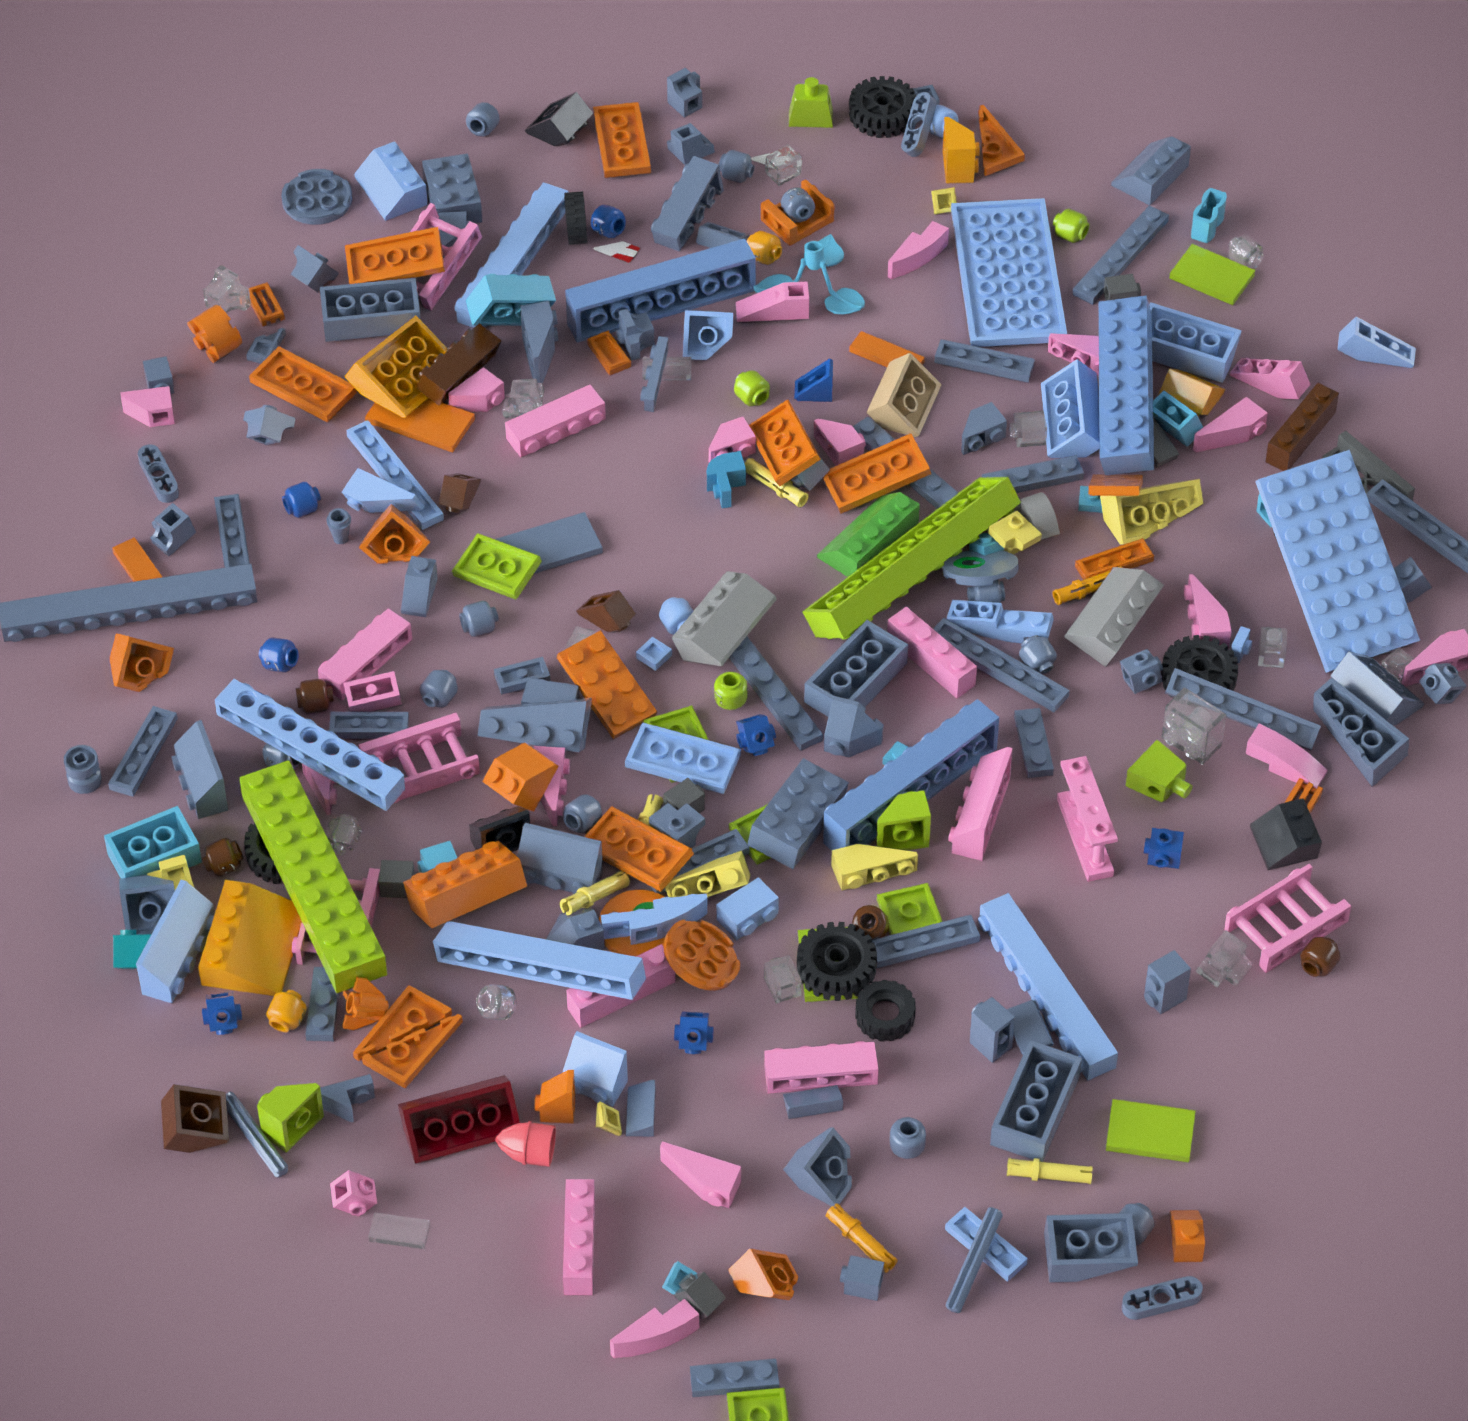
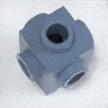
[1120,649,1163,694]
[1419,663,1467,704]

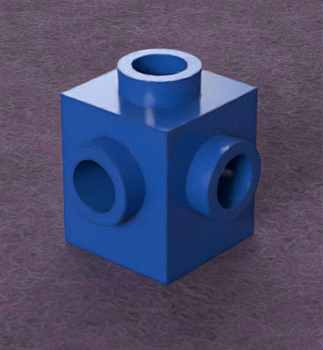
[736,714,776,756]
[1143,828,1184,869]
[202,991,242,1035]
[674,1011,714,1054]

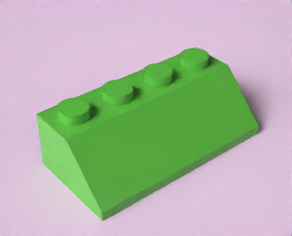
[817,492,920,577]

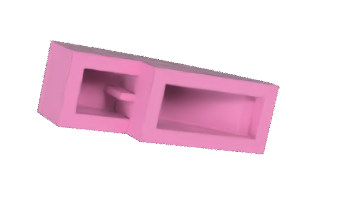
[888,221,949,279]
[1246,724,1327,789]
[610,1299,700,1358]

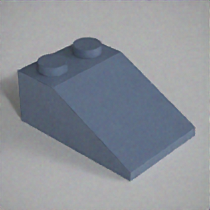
[520,301,559,391]
[1044,1213,1138,1282]

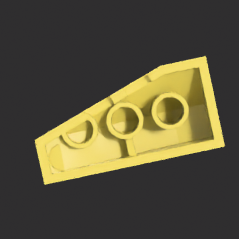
[1100,479,1203,544]

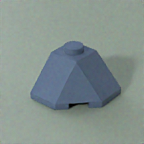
[824,696,883,758]
[119,875,175,935]
[546,907,605,950]
[783,1127,852,1206]

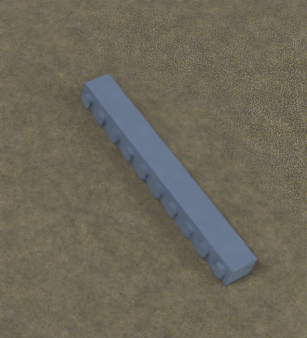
[0,564,257,642]

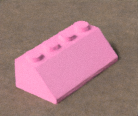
[948,747,1013,861]

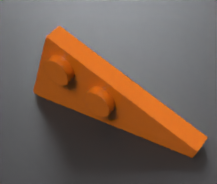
[978,104,1025,176]
[353,985,452,1061]
[362,1014,463,1088]

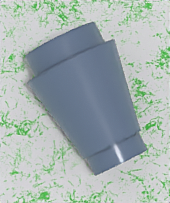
[326,508,351,544]

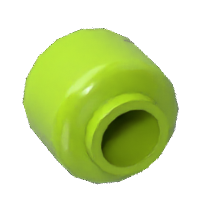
[1053,208,1090,243]
[734,370,770,406]
[714,672,748,710]

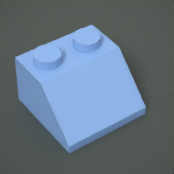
[563,1031,628,1107]

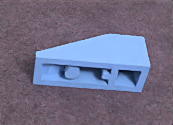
[1337,317,1416,368]
[342,468,424,513]

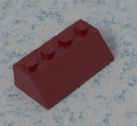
[398,1075,520,1164]

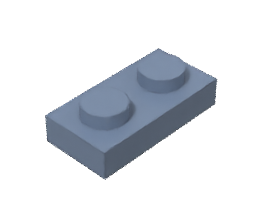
[494,657,551,695]

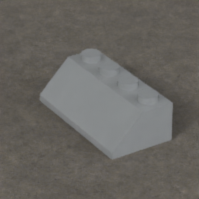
[1064,567,1164,667]
[672,571,777,666]

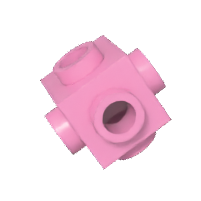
[330,1170,377,1217]

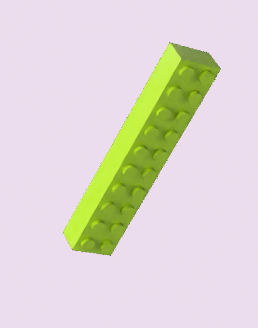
[802,477,1021,640]
[239,760,387,994]

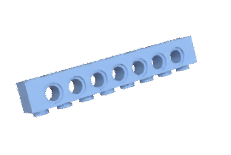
[215,679,405,811]

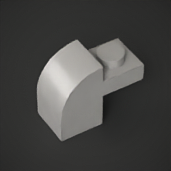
[1013,492,1060,540]

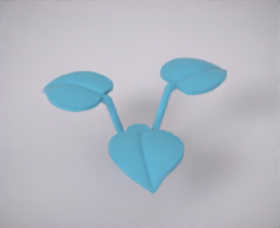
[753,234,865,314]

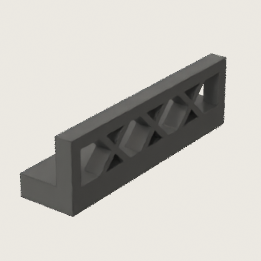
[1322,431,1415,519]

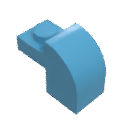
[706,451,746,508]

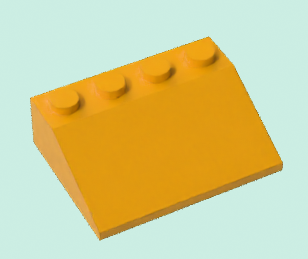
[345,316,448,418]
[198,880,302,996]

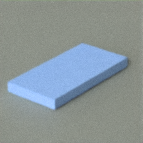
[625,722,741,794]

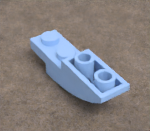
[946,600,1054,643]
[601,893,707,945]

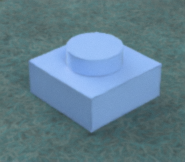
[1232,626,1253,663]
[636,637,672,671]

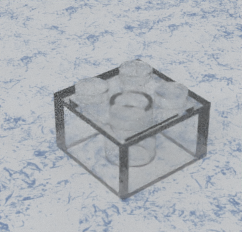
[1161,687,1226,765]

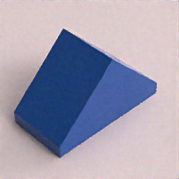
[794,358,833,402]

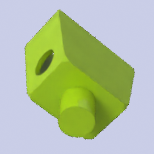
[789,77,833,128]
[1125,740,1193,802]

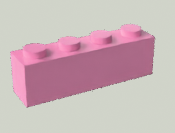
[505,385,606,457]
[887,607,977,698]
[318,608,412,701]
[566,944,676,1028]
[764,1041,878,1094]
[563,1179,595,1295]

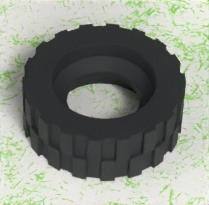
[564,191,588,245]
[855,980,916,1042]

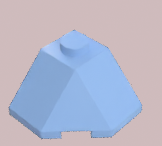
[683,310,733,360]

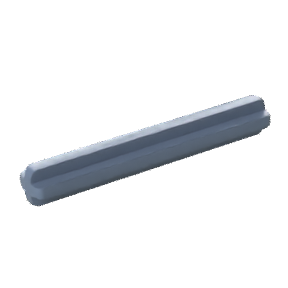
[226,1091,288,1178]
[946,1207,1003,1313]

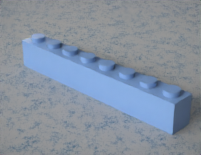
[455,182,568,328]
[978,893,1118,1081]
[433,921,646,1000]

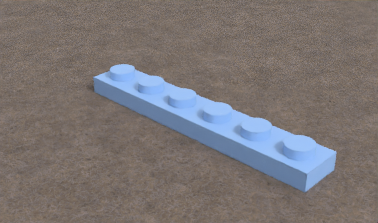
[347,420,444,530]

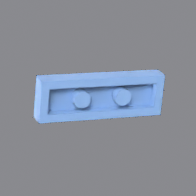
[945,1207,1028,1282]

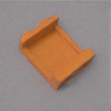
[761,179,835,246]

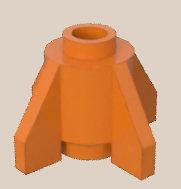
[342,977,389,1030]

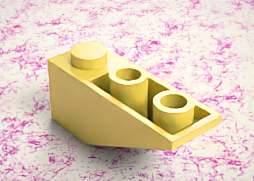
[831,844,918,891]
[665,851,751,898]

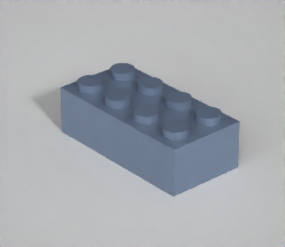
[320,278,420,342]
[804,620,908,717]
[747,758,849,869]
[990,1040,1082,1162]

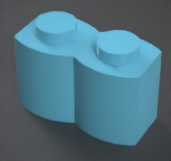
[1191,188,1227,243]

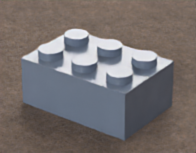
[422,153,482,223]

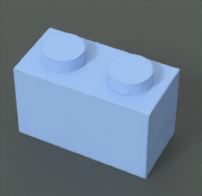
[716,877,779,941]

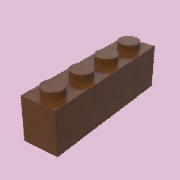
[416,323,502,406]
[1265,383,1339,471]

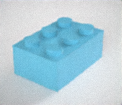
[466,274,556,326]
[104,806,202,878]

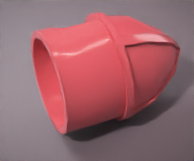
[495,1121,556,1167]

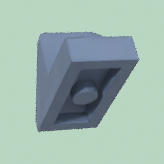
[320,1074,375,1122]

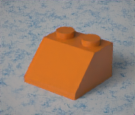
[482,742,559,812]

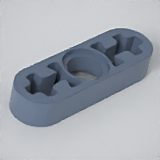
[901,92,937,157]
[138,444,179,503]
[1122,1276,1203,1320]

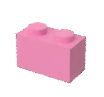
[344,671,402,712]

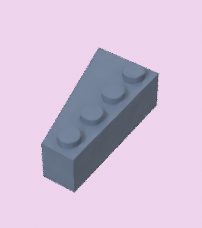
[651,156,724,252]
[1313,678,1409,787]
[478,698,592,752]

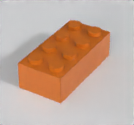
[403,841,527,928]

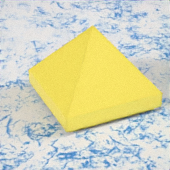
[931,187,957,214]
[596,1102,622,1136]

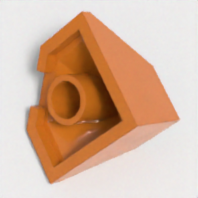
[359,504,430,564]
[110,633,174,692]
[728,1248,799,1300]

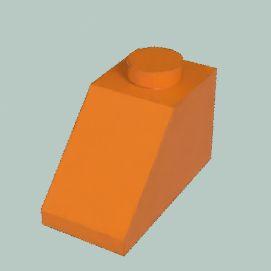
[535,1070,576,1124]
[1169,1210,1205,1262]

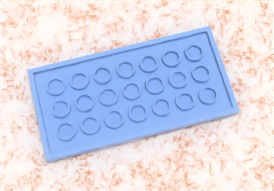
[951,198,1067,347]
[1255,450,1420,673]

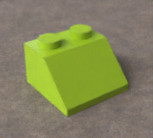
[876,790,931,851]
[257,1083,324,1153]

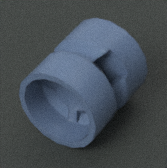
[64,745,102,794]

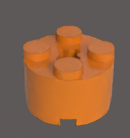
[187,305,243,363]

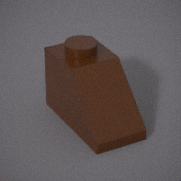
[438,473,481,513]
[576,590,636,632]

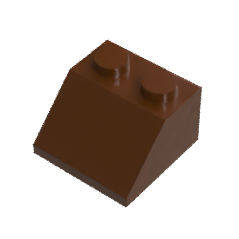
[161,1084,229,1153]

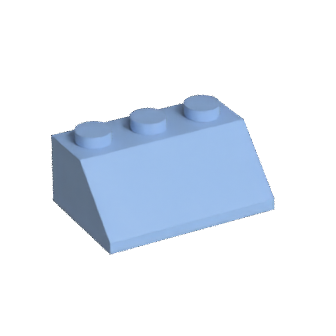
[354,141,428,221]

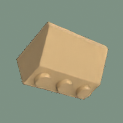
[867,353,942,437]

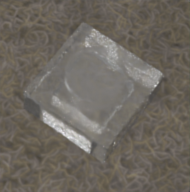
[1381,647,1414,682]

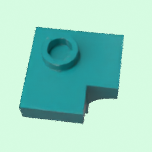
[113,930,152,969]

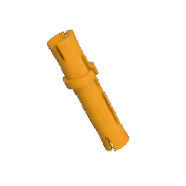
[1052,566,1123,605]
[826,1203,898,1273]

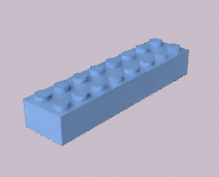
[565,238,756,343]
[1099,295,1154,475]
[823,699,999,851]

